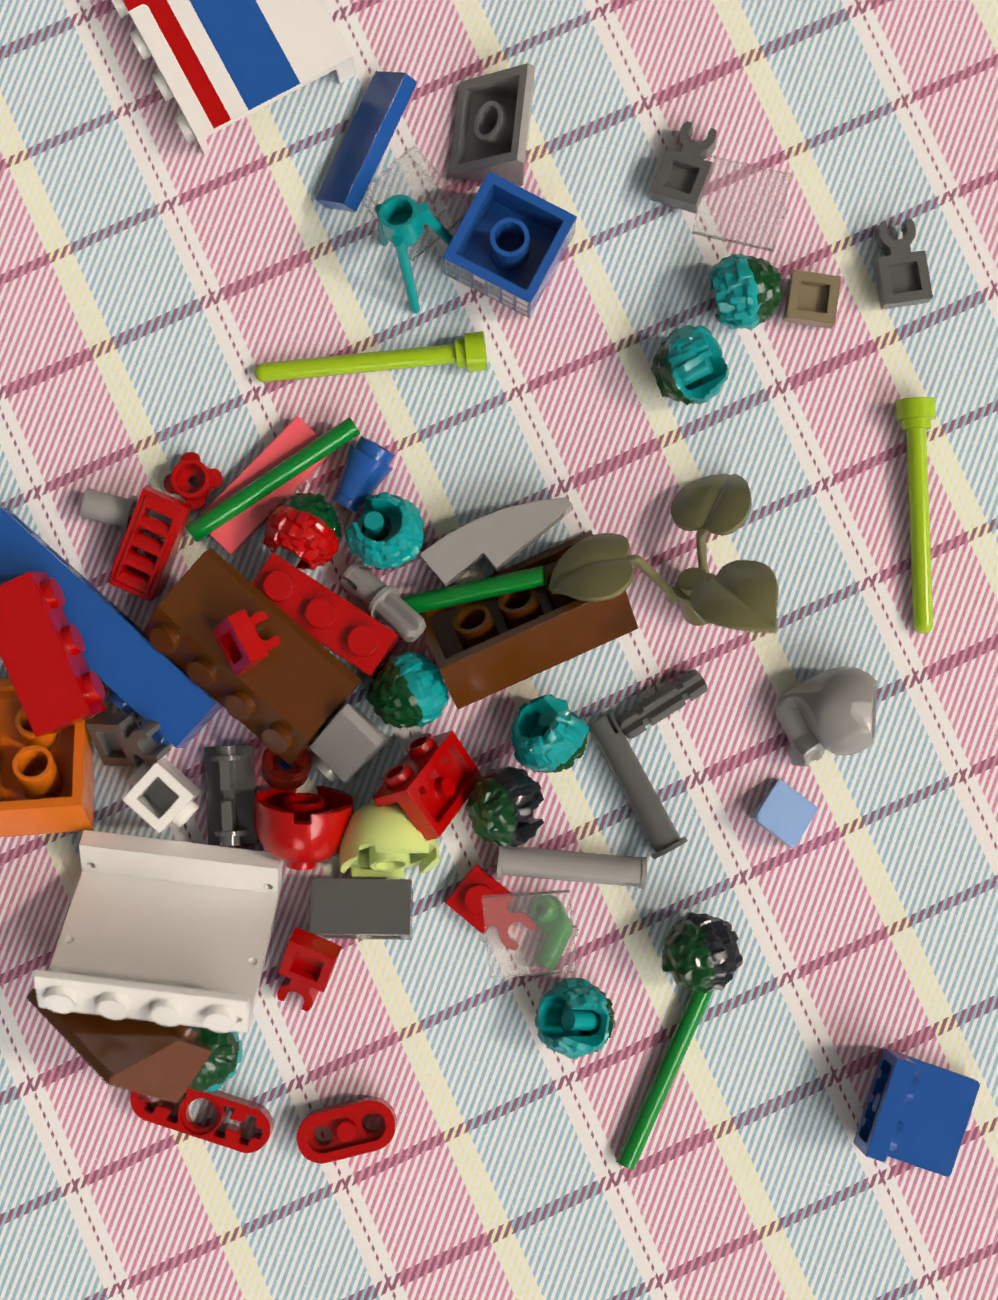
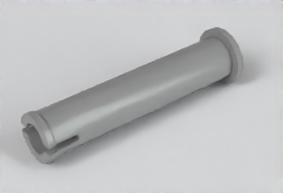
[496,845,647,889]

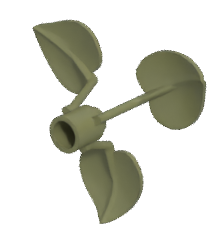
[549,473,779,633]

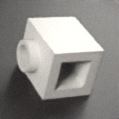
[122,758,201,834]

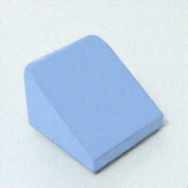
[749,778,819,849]

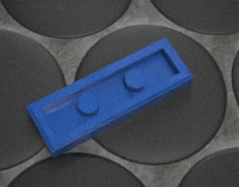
[315,71,417,212]

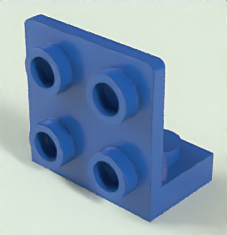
[853,1048,980,1177]

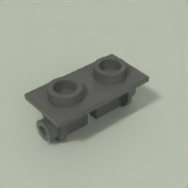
[204,745,258,846]

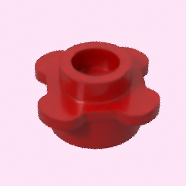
[164,452,223,510]

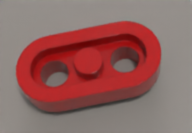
[297,1097,397,1164]

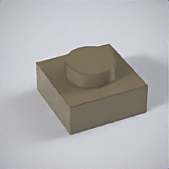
[783,270,841,329]

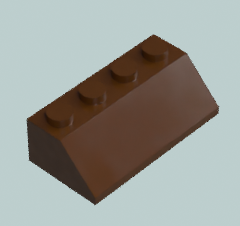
[418,531,638,709]
[142,547,361,765]

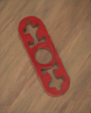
[130,1088,273,1153]

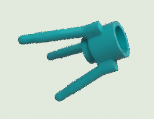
[375,194,453,314]

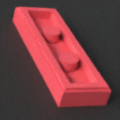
[199,416,334,556]

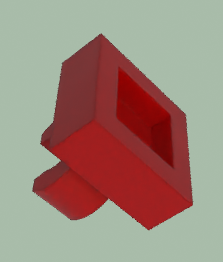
[212,609,281,676]

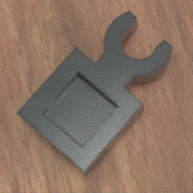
[650,121,717,214]
[873,218,933,310]
[84,713,171,767]

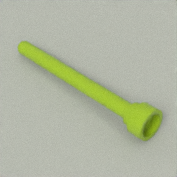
[254,331,488,382]
[895,397,936,634]

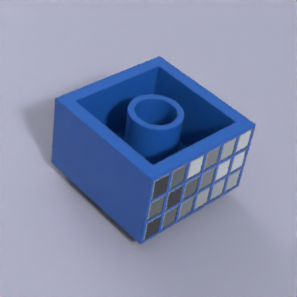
[442,171,577,318]

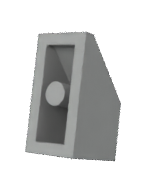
[309,703,390,783]

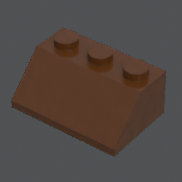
[26,988,212,1104]

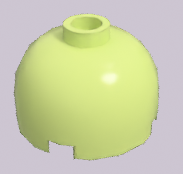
[339,798,440,879]

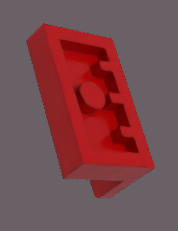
[372,730,483,841]

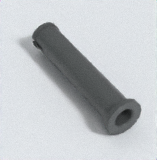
[587,712,688,859]

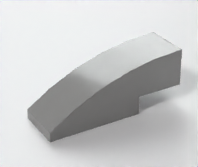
[420,497,572,587]

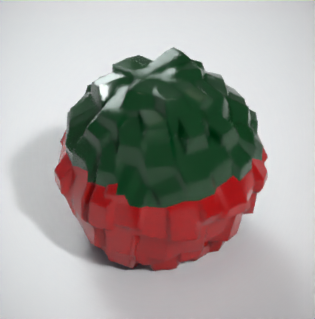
[263,492,342,570]

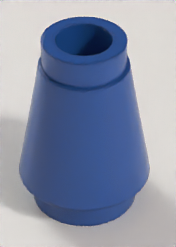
[332,436,395,512]

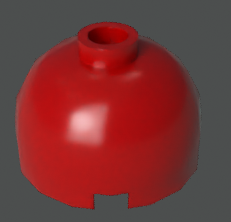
[253,784,354,870]

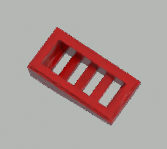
[108,485,192,601]

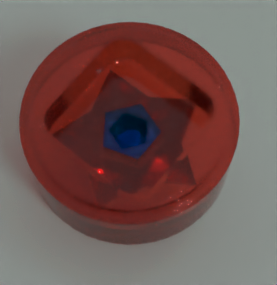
[261,748,312,791]

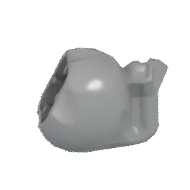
[775,666,878,766]

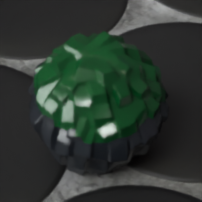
[465,766,544,847]
[662,912,743,994]

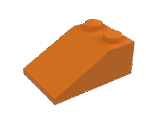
[0,678,95,837]

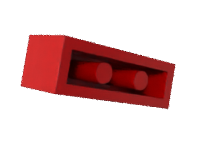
[252,552,401,678]
[0,572,106,738]

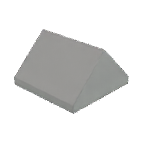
[449,63,535,186]

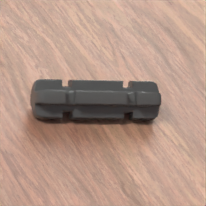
[616,669,708,739]

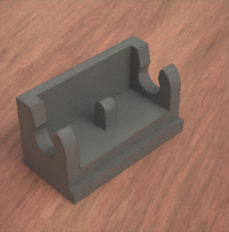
[309,878,413,940]

